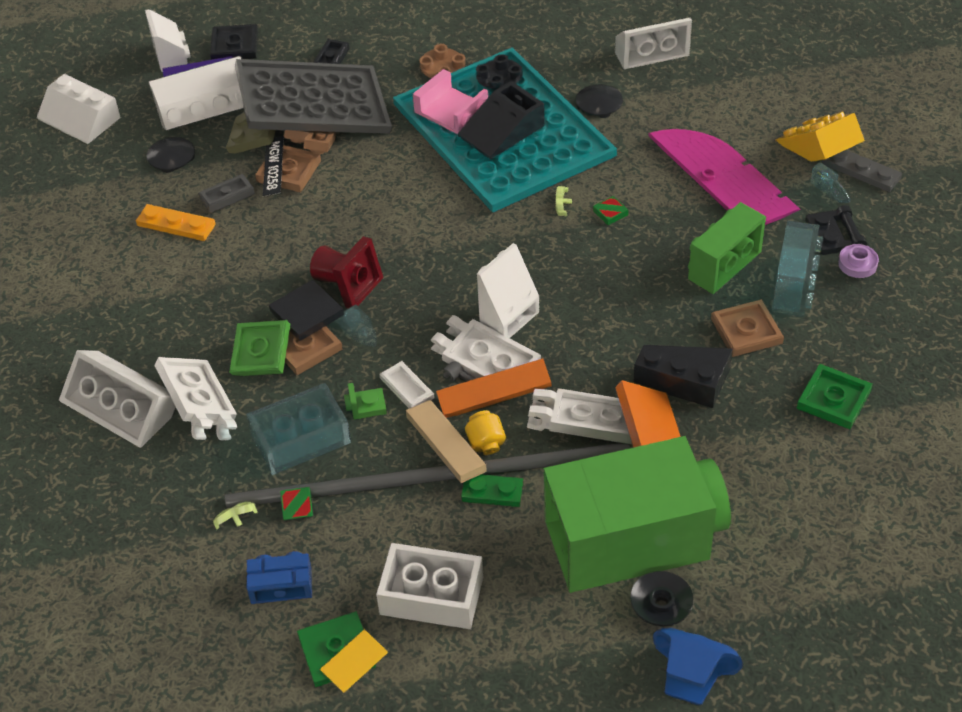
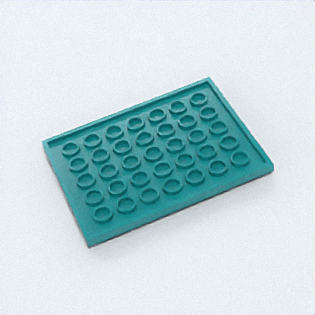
[393,48,617,213]

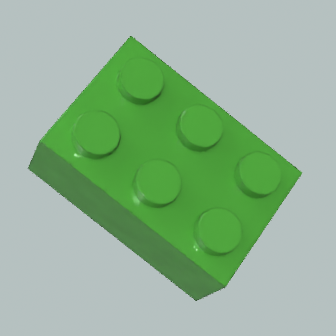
[688,202,766,294]

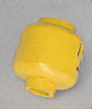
[465,411,506,455]

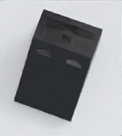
[458,81,545,160]

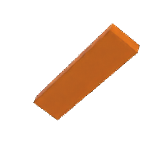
[436,358,552,418]

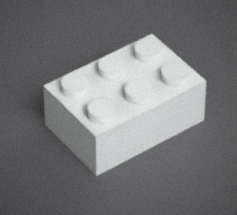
[376,543,483,629]

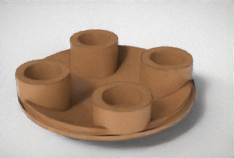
[420,44,465,78]

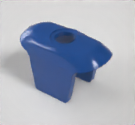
[653,628,743,705]

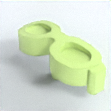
[556,186,572,216]
[213,502,258,530]

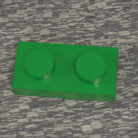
[461,475,524,507]

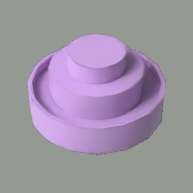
[838,244,879,278]

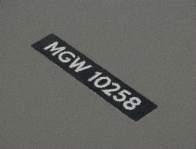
[263,136,284,196]

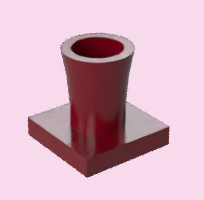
[310,236,384,310]

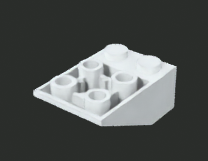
[477,243,539,338]

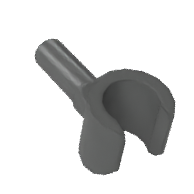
[443,361,477,382]

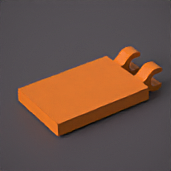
[615,380,681,448]

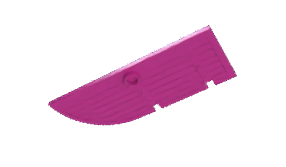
[648,129,800,225]

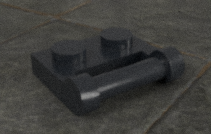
[805,205,867,255]

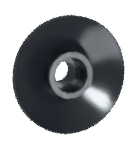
[630,571,694,627]

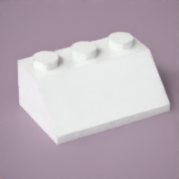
[615,18,692,69]
[37,74,120,144]

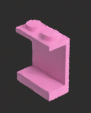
[413,69,488,134]

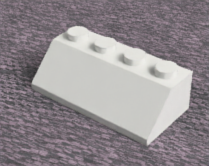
[149,56,244,130]
[59,350,176,448]

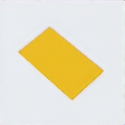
[320,629,388,693]

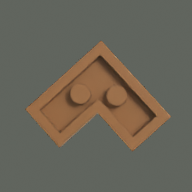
[284,130,336,154]

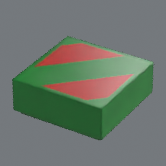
[593,196,629,225]
[280,487,313,520]

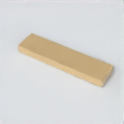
[406,400,487,483]

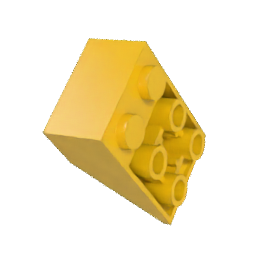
[775,111,865,162]

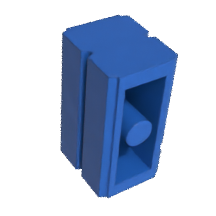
[247,551,312,604]

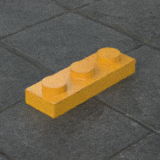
[136,204,216,241]

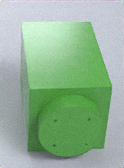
[544,436,731,593]

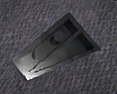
[633,345,733,408]

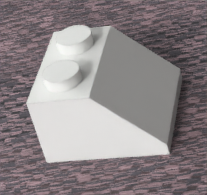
[145,10,191,72]

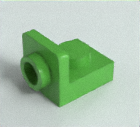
[344,383,387,420]

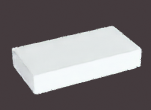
[380,361,434,409]

